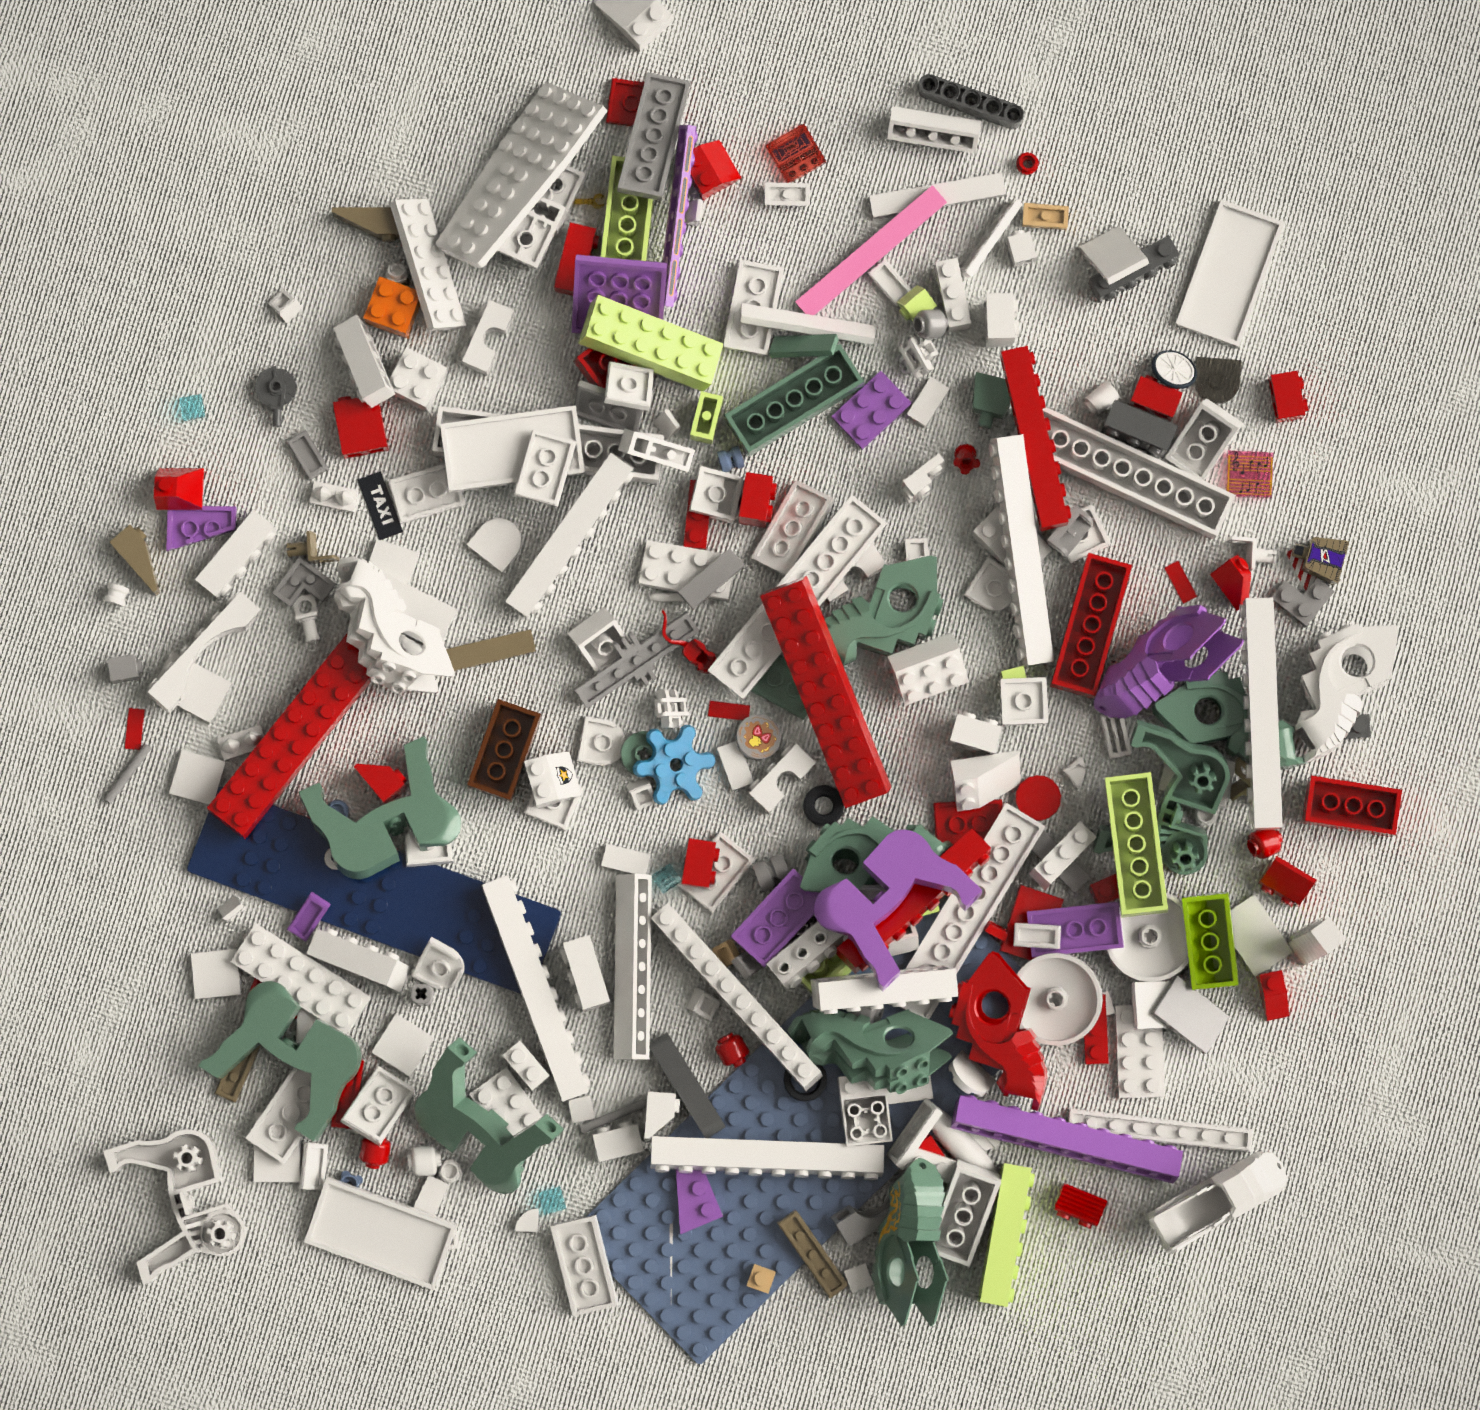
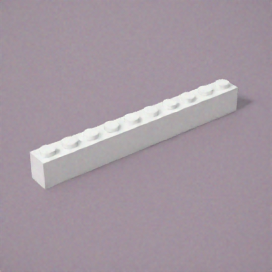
[989,434,1054,665]
[1239,597,1283,830]
[481,875,591,1102]
[651,903,823,1091]
[650,1136,884,1180]

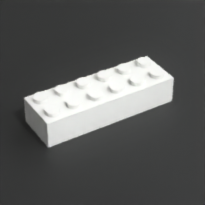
[811,965,958,1014]

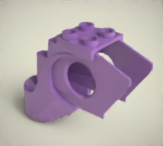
[1094,605,1244,719]

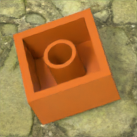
[363,276,421,339]

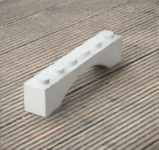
[148,592,262,714]

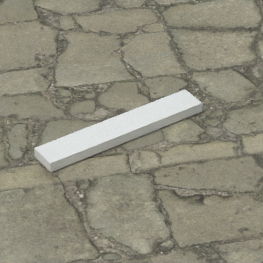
[869,173,1006,219]
[740,303,875,345]

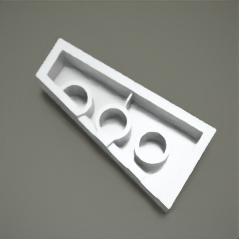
[306,927,411,993]

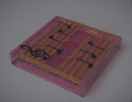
[1226,450,1273,499]

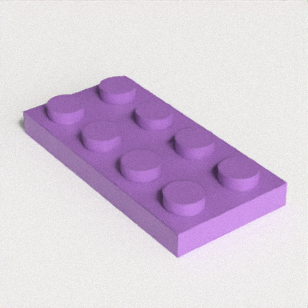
[730,868,820,968]
[1027,901,1124,957]

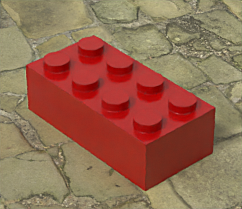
[1301,775,1402,837]

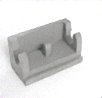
[1046,505,1094,559]

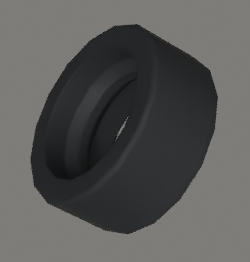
[783,1065,827,1102]

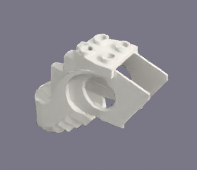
[334,556,454,695]
[1294,622,1398,763]
[1147,1151,1287,1255]

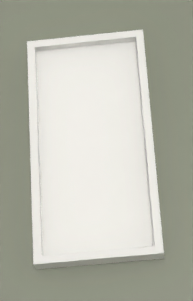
[1175,199,1285,348]
[440,405,585,492]
[304,1177,458,1290]

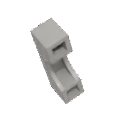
[830,1169,906,1246]

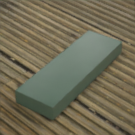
[769,334,839,358]

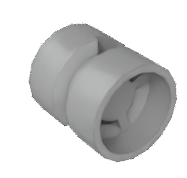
[752,853,789,892]

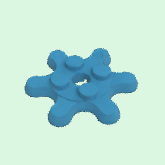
[633,725,716,805]

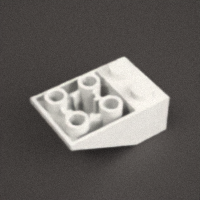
[837,1076,893,1147]

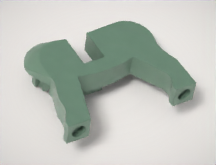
[1093,719,1230,875]
[299,736,461,879]
[198,981,362,1141]
[415,1037,564,1194]

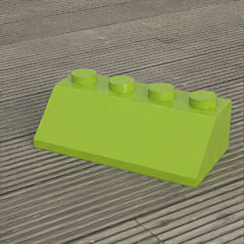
[1182,892,1239,990]

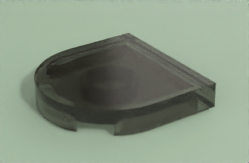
[1195,357,1242,404]

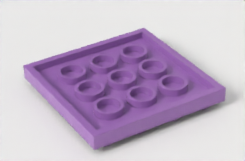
[571,255,667,333]

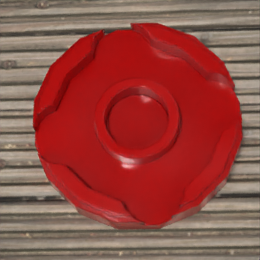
[1015,775,1061,821]

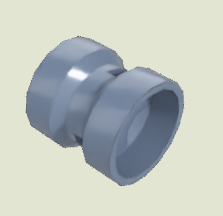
[717,446,745,473]

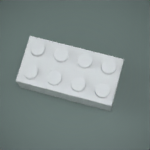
[935,1159,1001,1267]

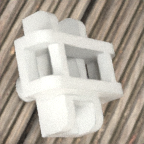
[899,336,939,379]
[654,689,689,729]

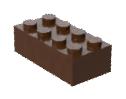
[467,699,542,803]

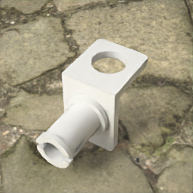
[1225,536,1276,571]
[293,594,320,643]

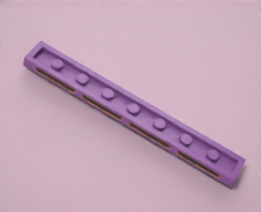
[662,125,698,307]

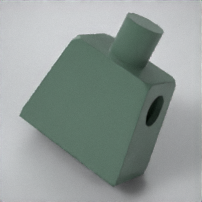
[972,372,1010,429]

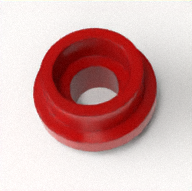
[1016,152,1039,175]

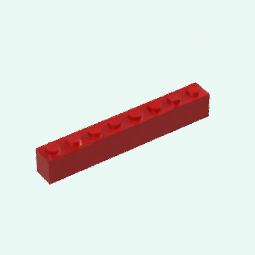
[1000,346,1071,531]
[836,829,991,974]

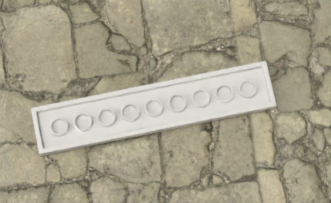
[708,495,887,700]
[901,803,1046,1019]

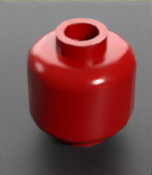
[1247,830,1283,859]
[715,1032,749,1068]
[359,1138,391,1169]

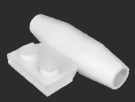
[931,1098,1001,1174]

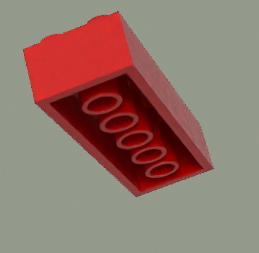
[1050,553,1132,699]

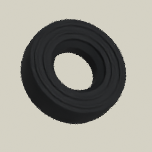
[803,785,844,826]

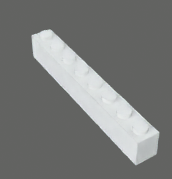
[505,452,635,617]
[614,874,652,1060]
[1288,917,1347,966]

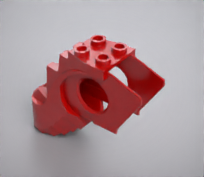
[949,951,1047,1111]

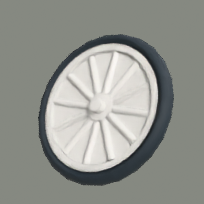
[1151,350,1197,389]

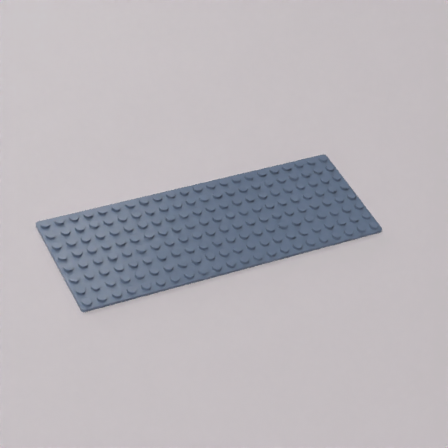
[587,895,1021,1364]

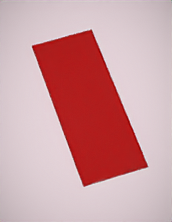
[1165,561,1197,604]
[708,701,750,720]
[125,708,145,750]

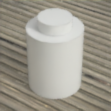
[1084,381,1120,415]

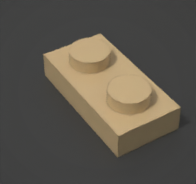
[1022,203,1069,230]

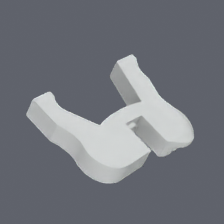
[103,1129,246,1285]

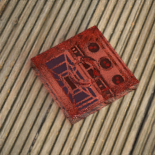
[765,123,827,183]

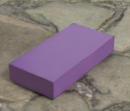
[287,892,331,942]

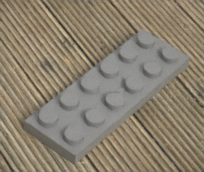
[617,72,691,201]

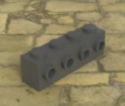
[1088,235,1180,303]

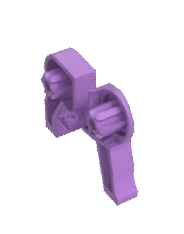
[814,830,982,992]

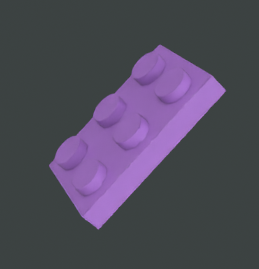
[831,371,912,450]

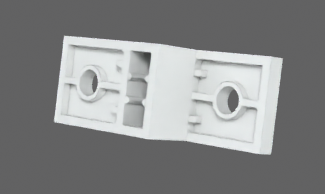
[497,166,586,270]

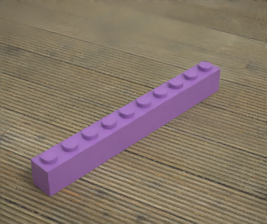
[951,1095,1183,1184]

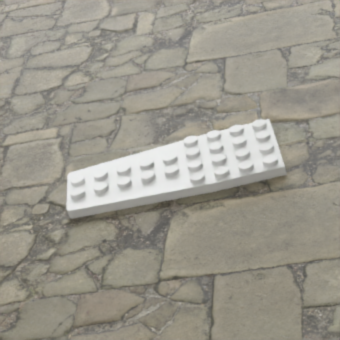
[436,81,607,269]

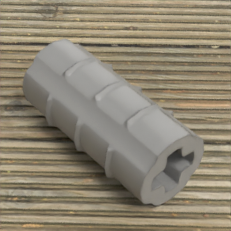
[411,984,434,1006]

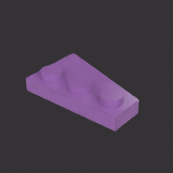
[166,506,237,552]
[676,1169,723,1234]

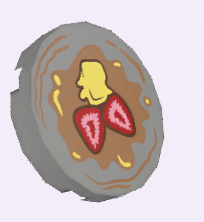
[735,714,781,760]

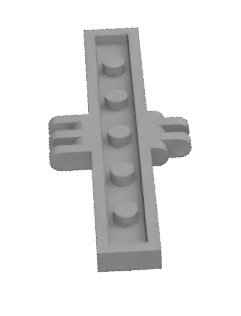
[574,612,699,709]

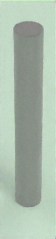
[104,743,152,803]
[579,1099,647,1134]

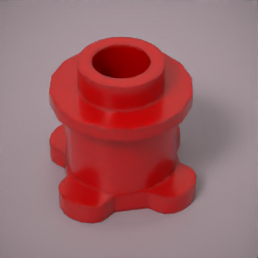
[953,444,980,475]

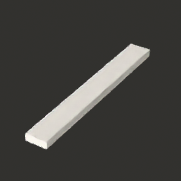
[1067,1108,1253,1152]

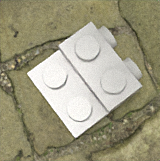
[901,453,944,504]
[689,466,744,524]

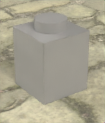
[107,654,143,684]

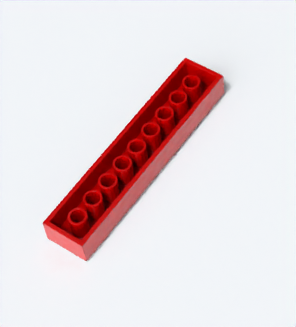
[760,576,892,808]
[207,632,371,840]

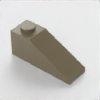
[332,207,400,242]
[110,525,160,596]

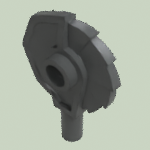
[254,366,297,428]

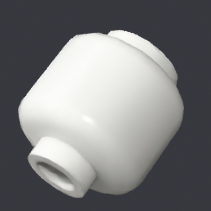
[408,1145,441,1177]

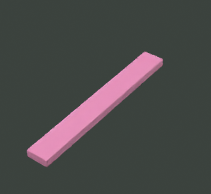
[795,185,947,315]

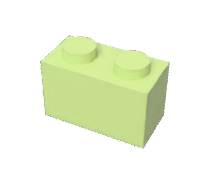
[690,391,723,445]

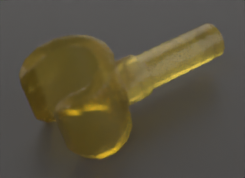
[573,193,605,209]

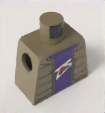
[1292,537,1349,586]

